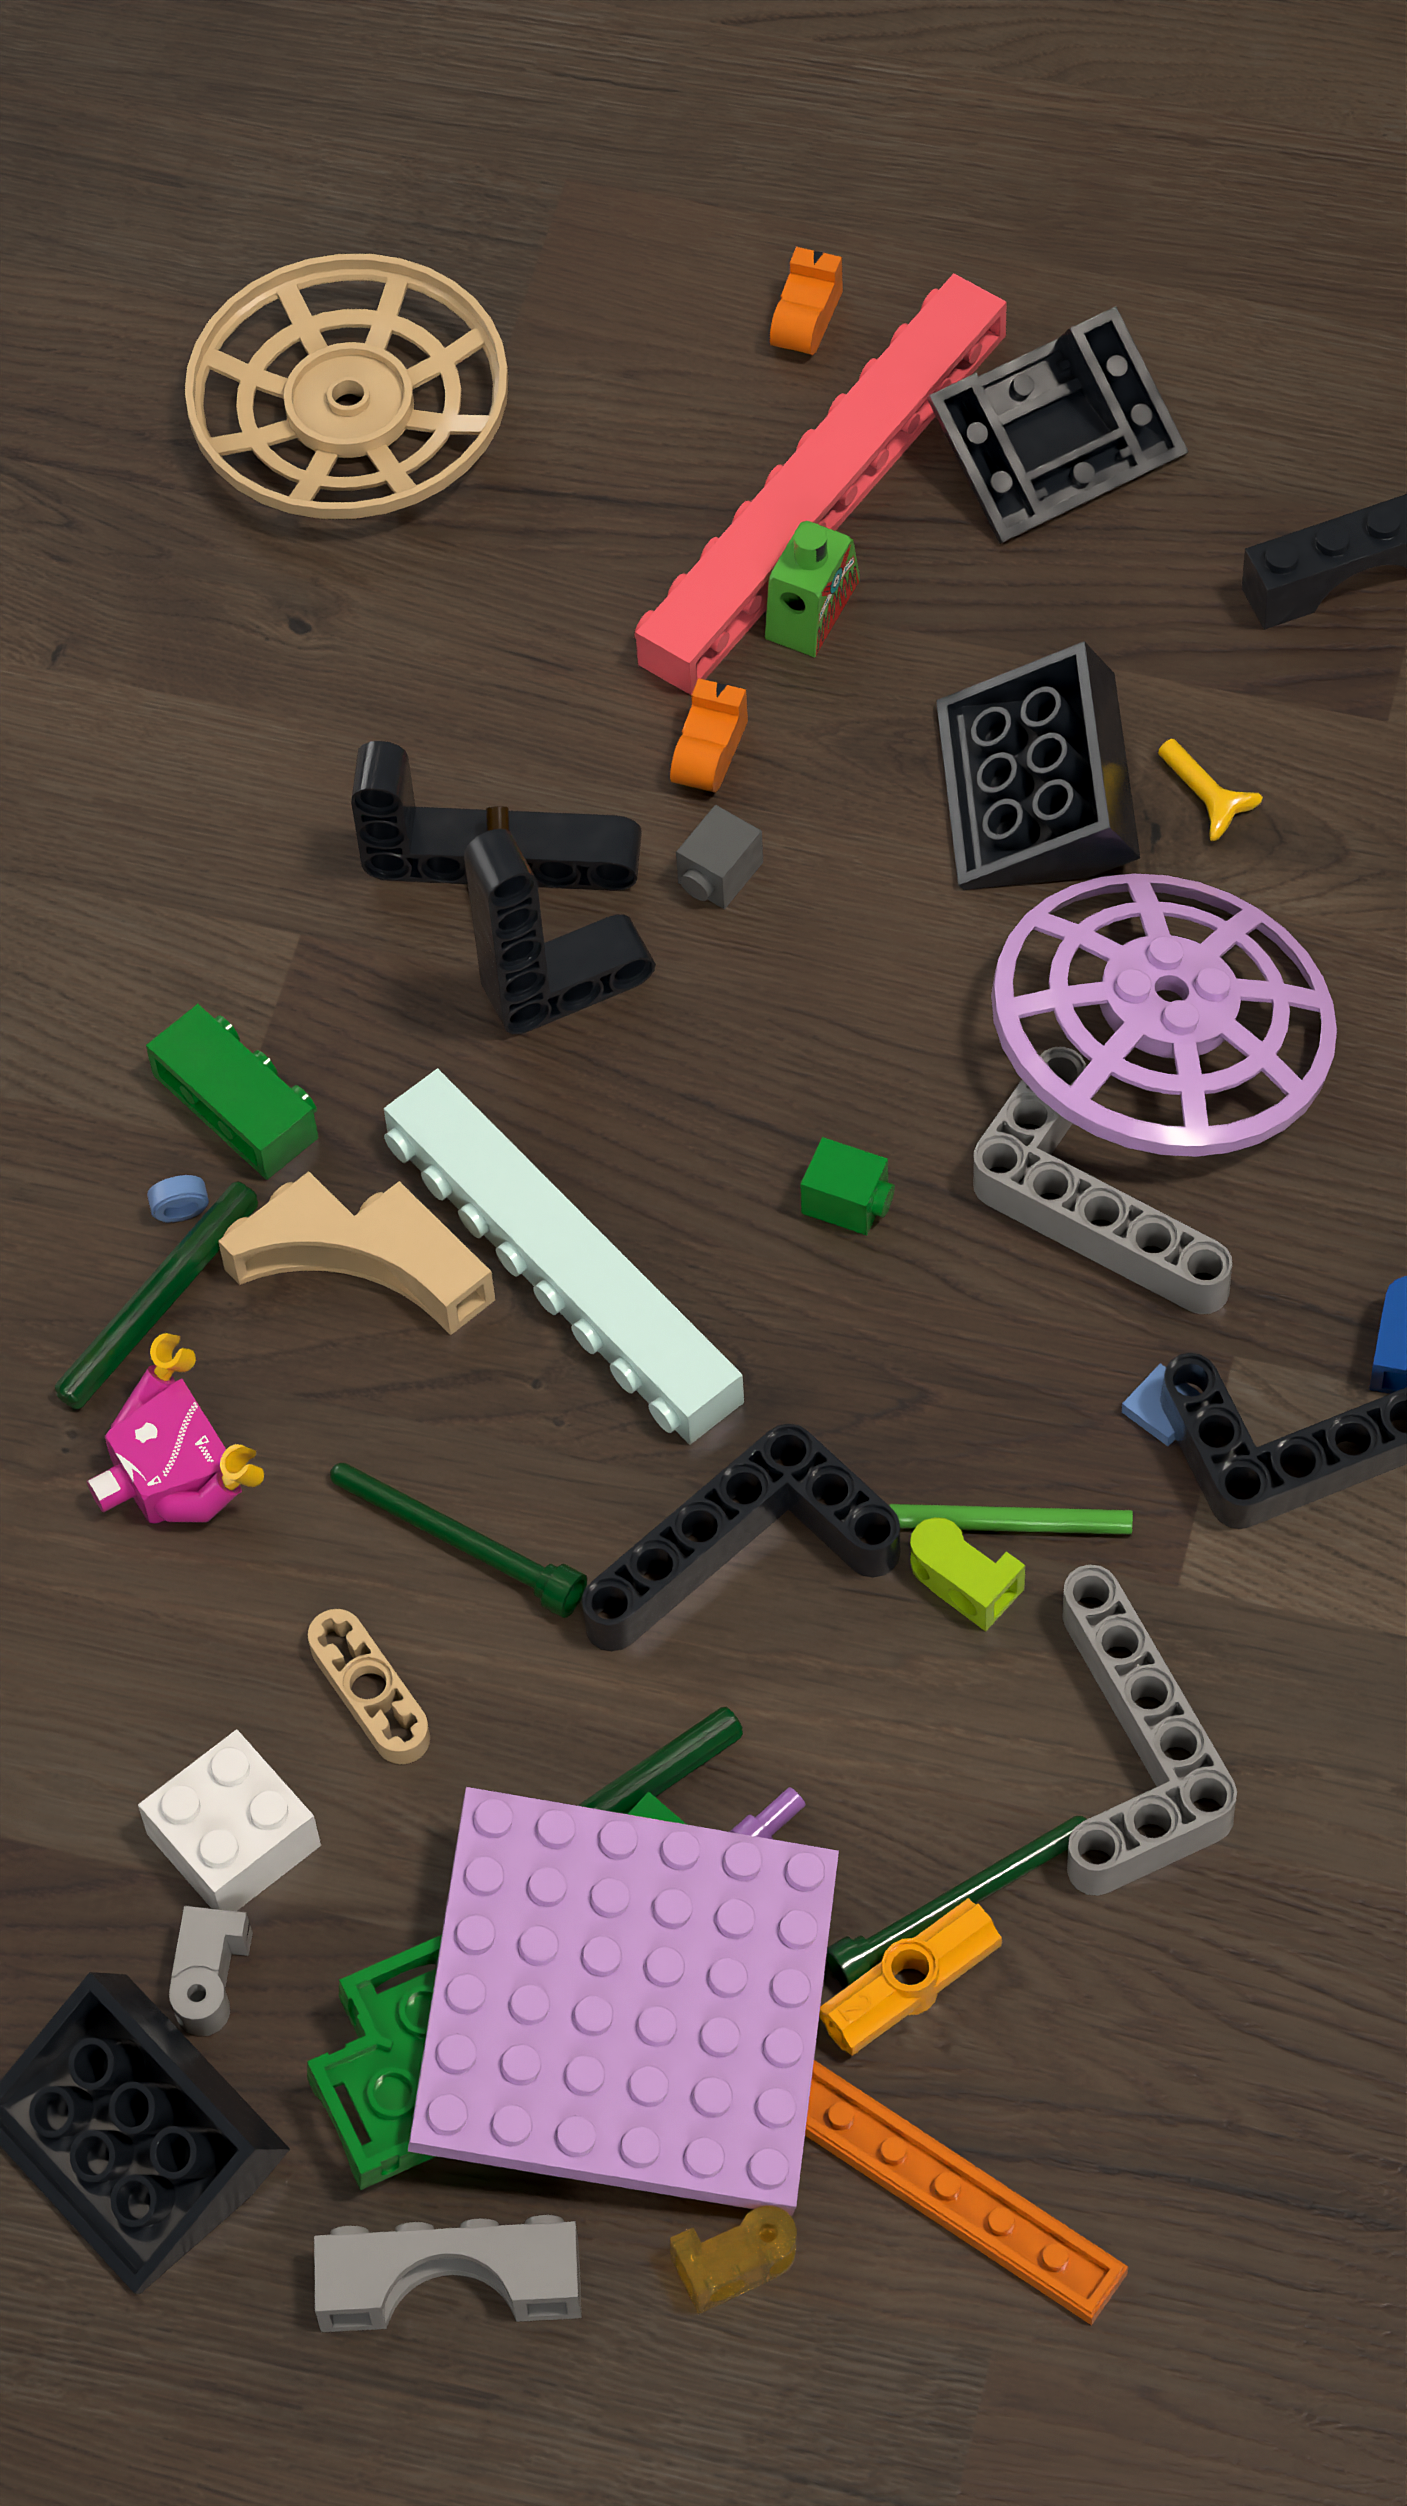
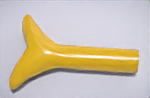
[1158,739,1263,841]

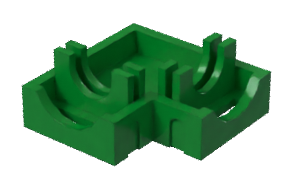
[307,1935,442,2190]

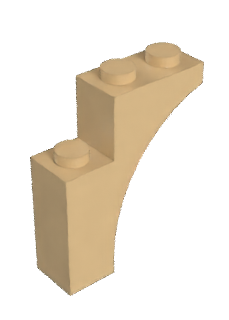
[218,1171,495,1335]

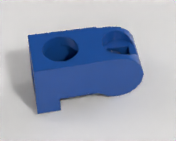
[1369,1276,1407,1394]

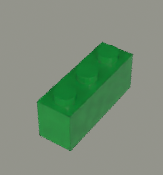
[146,1004,319,1180]

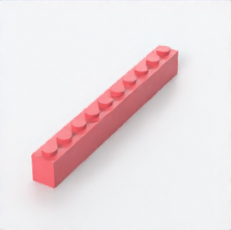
[634,273,1007,695]

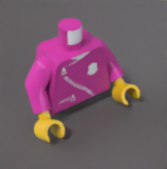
[87,1333,264,1523]

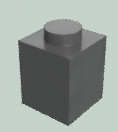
[676,805,763,910]

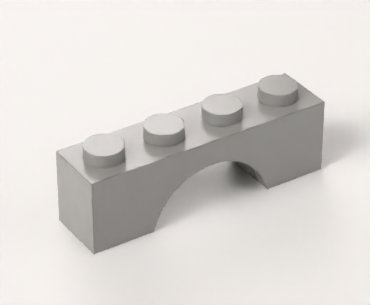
[314,2215,582,2332]

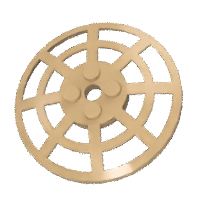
[185,254,508,519]

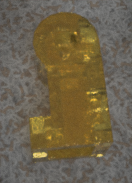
[670,2205,797,2315]

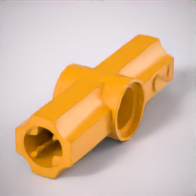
[819,1898,1002,2056]

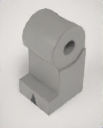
[169,1906,253,2037]

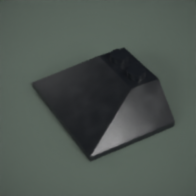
[927,306,1189,544]

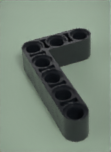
[351,741,642,891]
[464,829,656,1034]
[1160,1353,1407,1529]
[582,1424,900,1652]

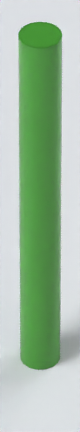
[889,1504,1133,1535]

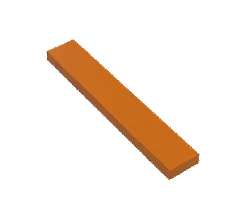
[805,2060,1128,2326]

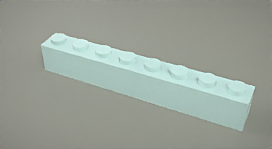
[384,1068,744,1445]

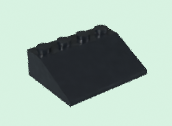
[936,641,1140,890]
[0,1972,290,2294]

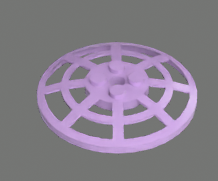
[991,874,1337,1157]

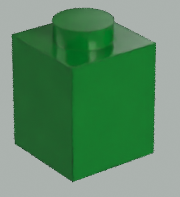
[800,1137,895,1236]

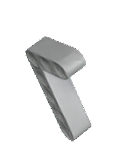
[973,1047,1232,1314]
[1062,1565,1237,1896]

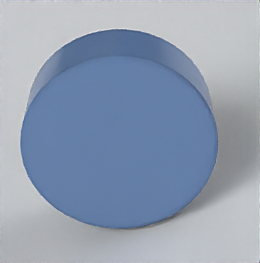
[147,1175,209,1222]

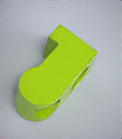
[910,1517,1025,1632]

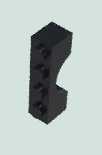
[1242,494,1407,630]

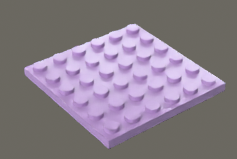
[408,1787,839,2216]

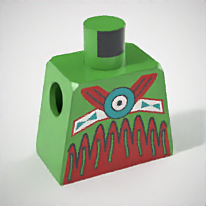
[765,521,860,658]

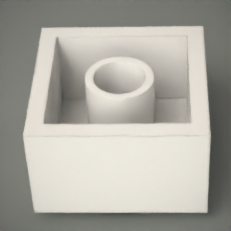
[138,1729,321,1911]

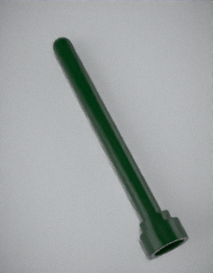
[330,1463,588,1618]
[826,1816,1087,1989]

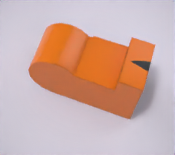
[770,247,843,355]
[670,678,748,793]

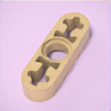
[308,1609,430,1764]

